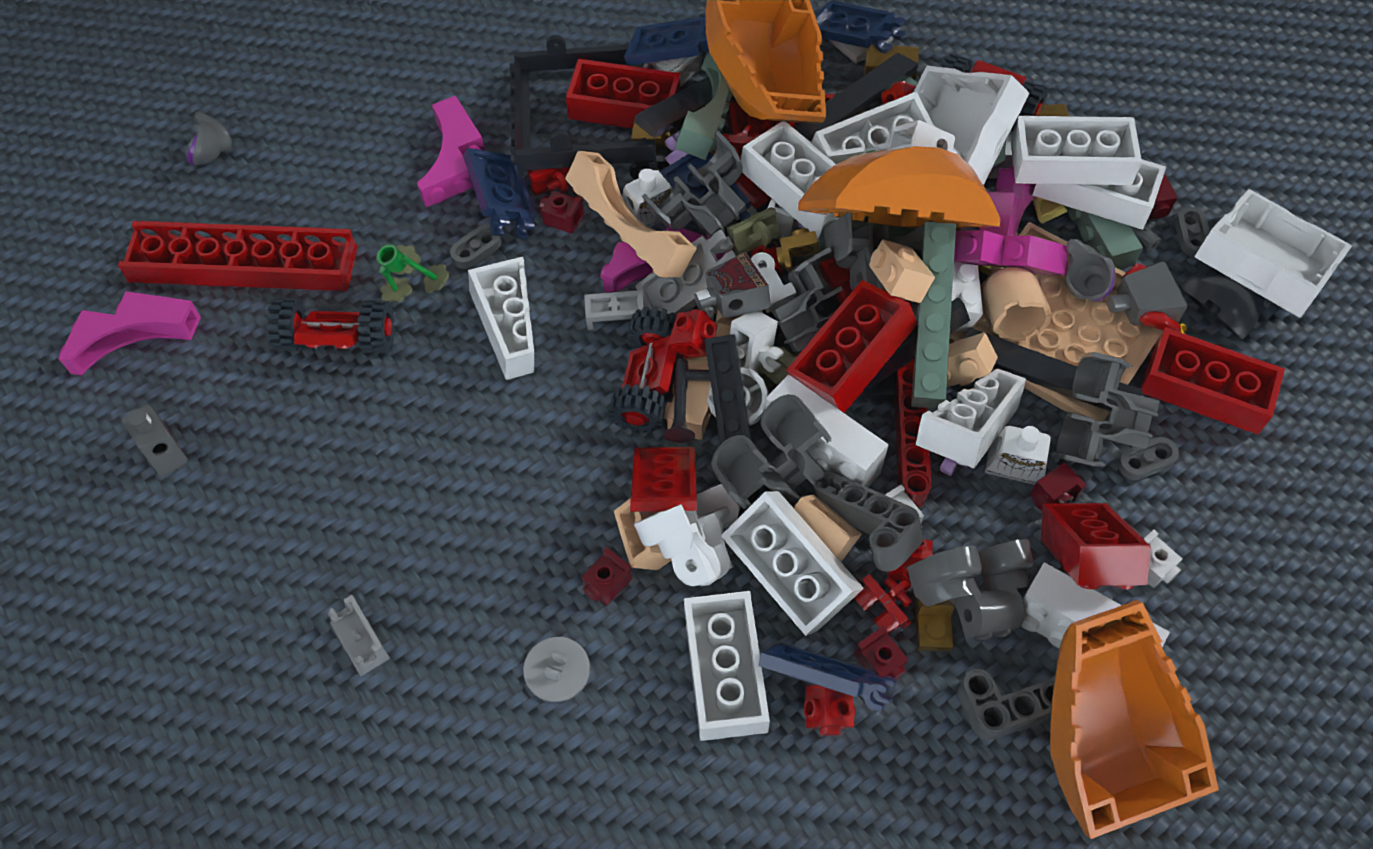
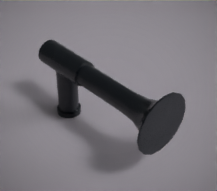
[663,359,710,443]

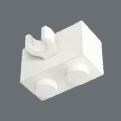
[730,311,784,374]

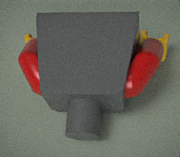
[1107,261,1188,334]

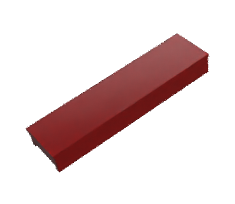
[118,221,358,291]

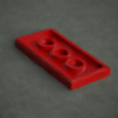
[630,447,697,512]

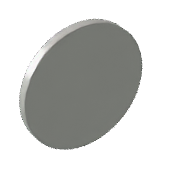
[523,637,590,702]

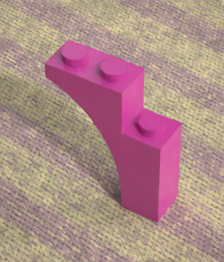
[417,95,485,207]
[979,166,1036,266]
[601,228,731,293]
[954,230,1068,275]
[58,291,201,376]

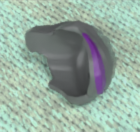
[186,111,232,166]
[1065,239,1115,302]

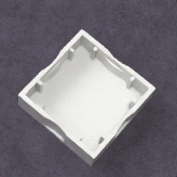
[913,66,1029,185]
[1194,189,1352,318]

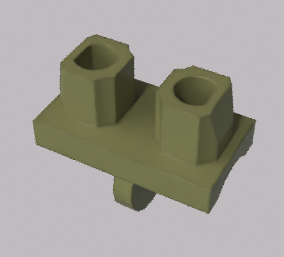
[727,207,782,255]

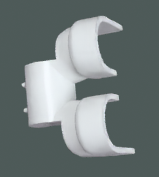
[634,484,740,586]

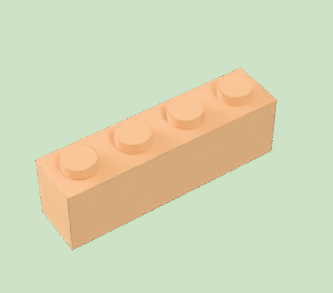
[664,322,731,440]

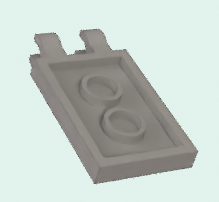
[635,230,736,318]

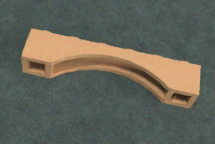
[565,151,697,278]

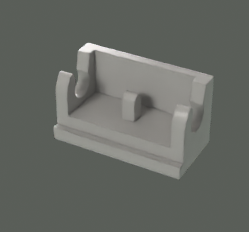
[584,290,644,330]
[328,595,390,676]

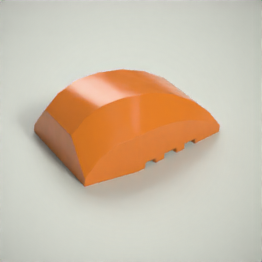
[705,0,826,124]
[798,146,1000,229]
[1050,600,1219,839]

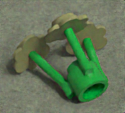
[377,244,449,302]

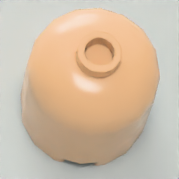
[982,266,1052,342]

